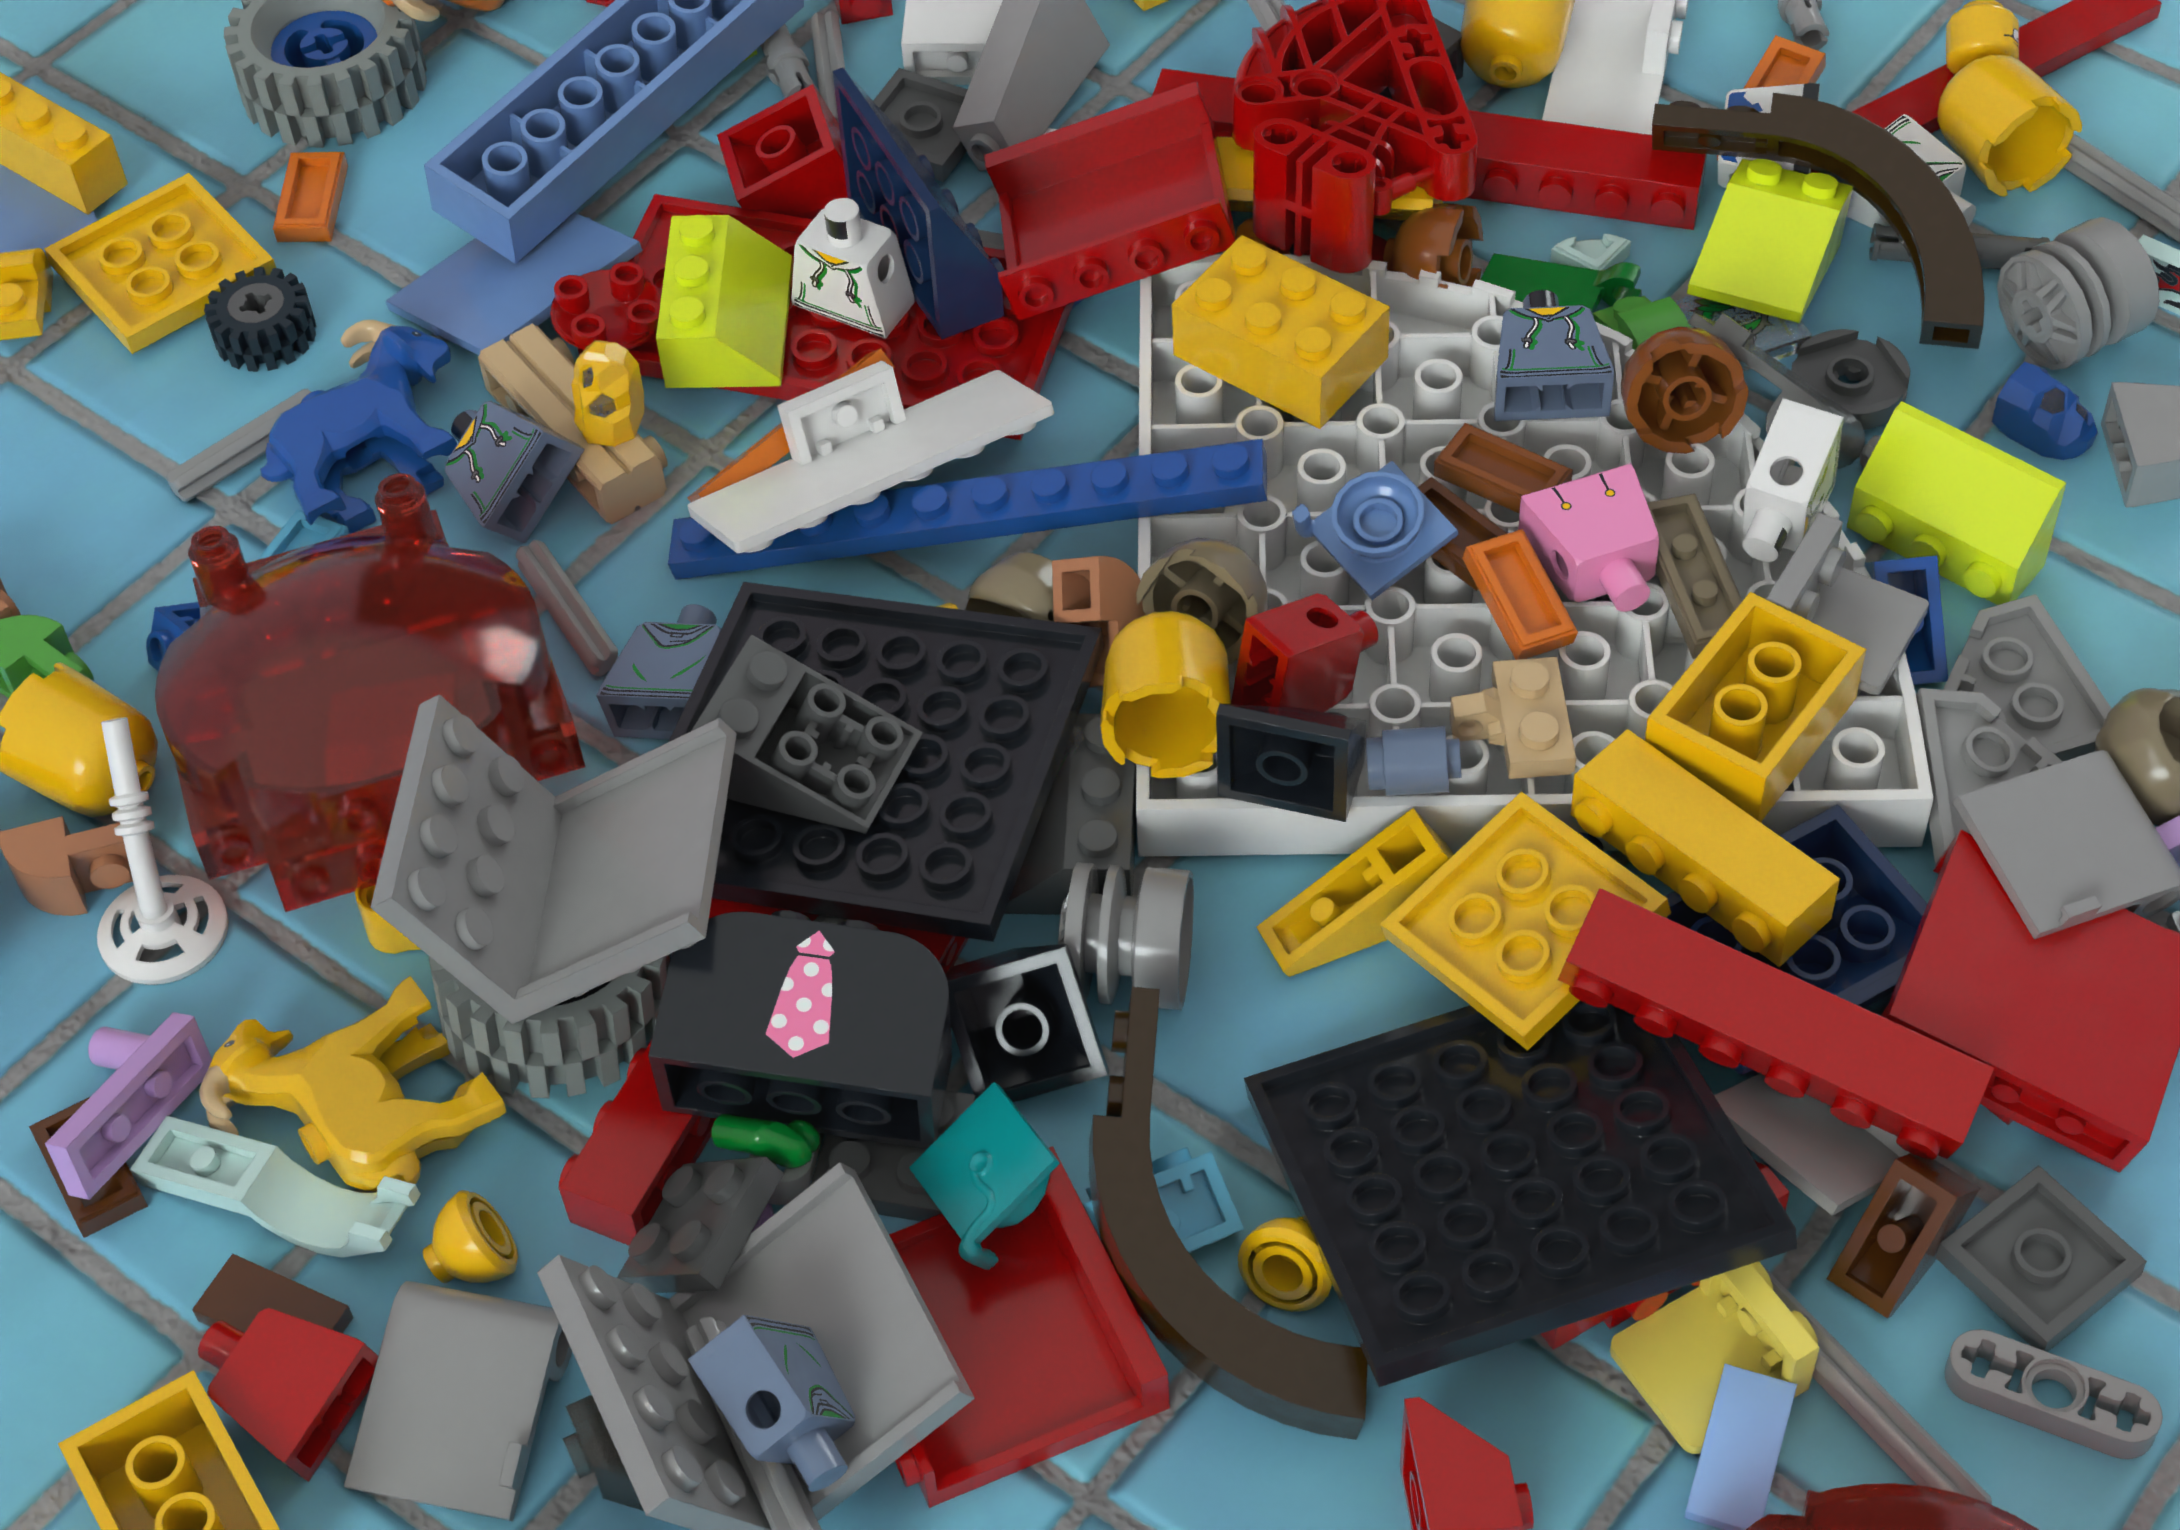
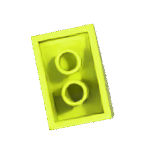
[1687,159,1853,323]

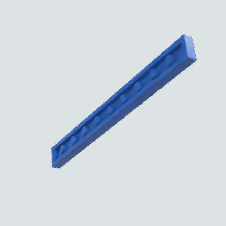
[668,439,1267,580]

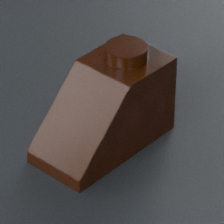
[1826,1153,1980,1319]

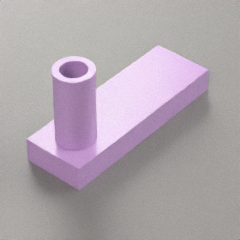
[45,1012,212,1200]

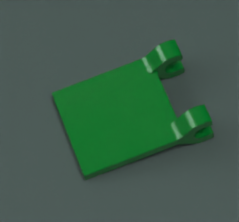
[1480,253,1642,329]

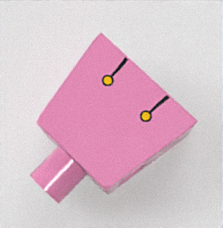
[1518,463,1659,612]

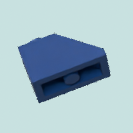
[1864,555,1948,685]

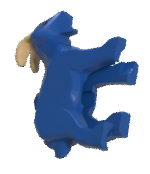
[260,320,457,535]

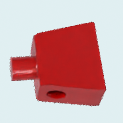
[1231,593,1379,712]
[198,1308,379,1482]

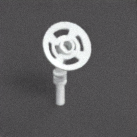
[97,717,229,985]

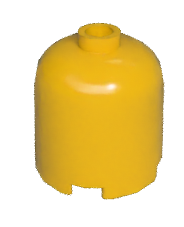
[1460,0,1575,88]
[1937,55,2082,197]
[1100,611,1231,778]
[0,662,158,817]

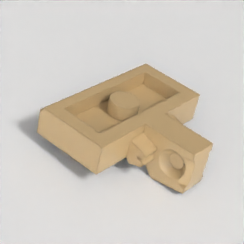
[1449,657,1576,779]

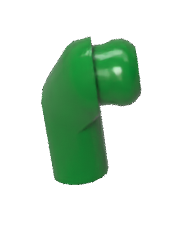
[711,1114,820,1169]

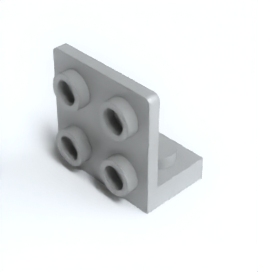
[1766,513,1929,695]

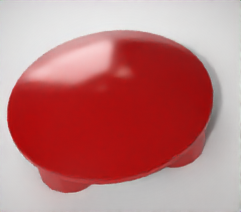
[550,262,662,350]

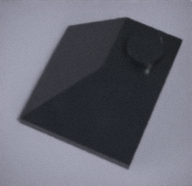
[1216,704,1366,822]
[946,944,1110,1102]

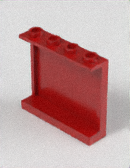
[984,81,1236,321]
[1881,830,2180,1173]
[889,1146,1170,1508]

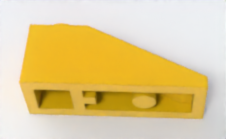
[1256,808,1454,977]

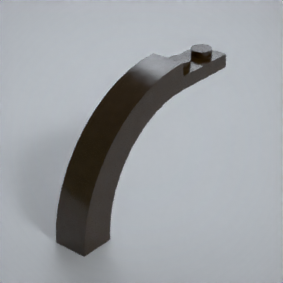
[1652,92,1985,349]
[1089,987,1368,1440]

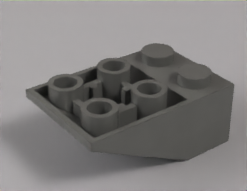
[692,635,923,834]

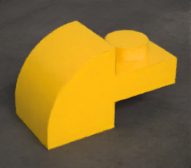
[0,248,53,341]

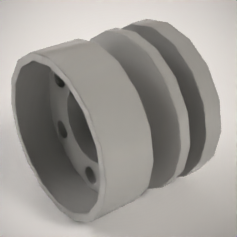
[1997,217,2160,370]
[1058,862,1194,1010]

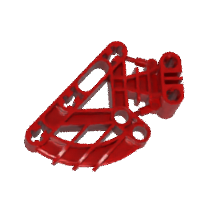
[1233,0,1478,273]

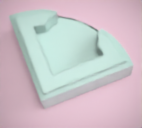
[1550,234,1631,271]

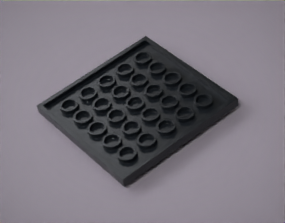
[669,582,1104,942]
[1244,1000,1797,1387]

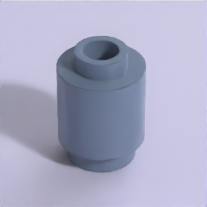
[1366,726,1462,796]

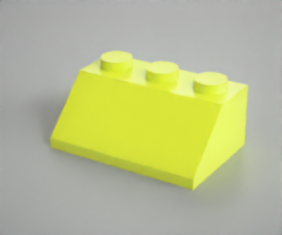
[656,215,793,388]
[1847,401,2066,605]

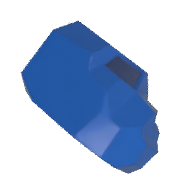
[1992,362,2098,460]

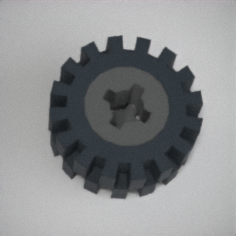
[204,267,316,372]

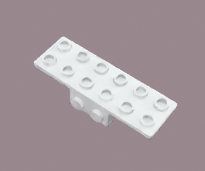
[1542,0,1689,135]
[687,361,1054,553]

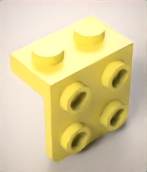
[1610,1261,1820,1454]

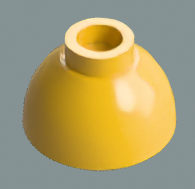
[423,1190,518,1283]
[1238,1217,1332,1312]

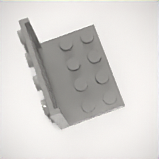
[370,694,737,1024]
[537,1162,975,1530]

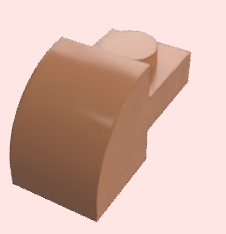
[1052,556,1145,688]
[0,816,133,916]

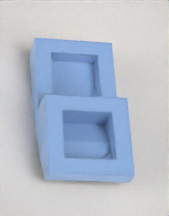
[1684,1364,1797,1530]

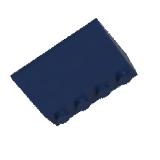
[833,67,1004,339]
[1665,804,1927,1075]

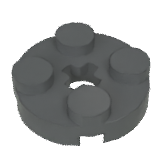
[1791,329,1910,430]

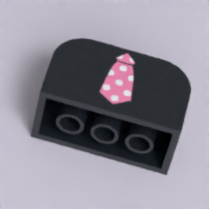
[648,910,952,1149]

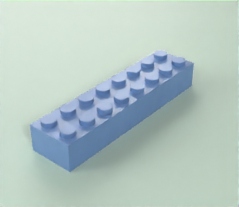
[424,0,804,264]

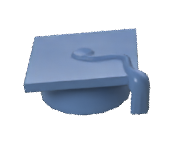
[1292,461,1459,600]

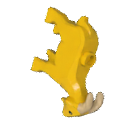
[199,976,507,1191]

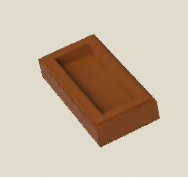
[1433,423,1573,514]

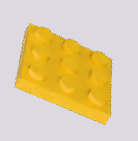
[44,173,276,354]
[1380,791,1671,1051]

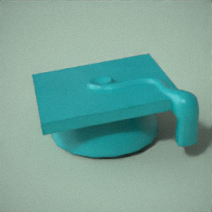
[909,1082,1060,1270]

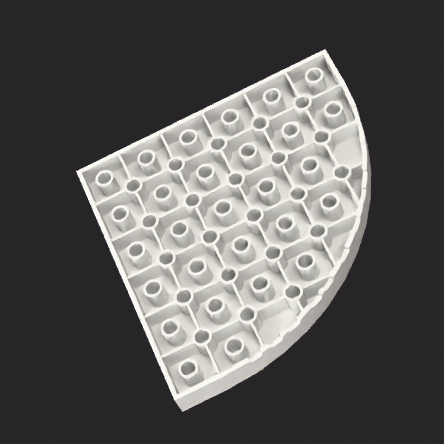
[1136,254,1934,857]

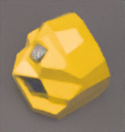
[571,340,644,447]

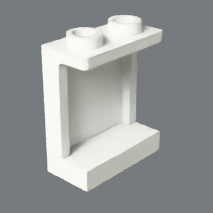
[901,0,1003,85]

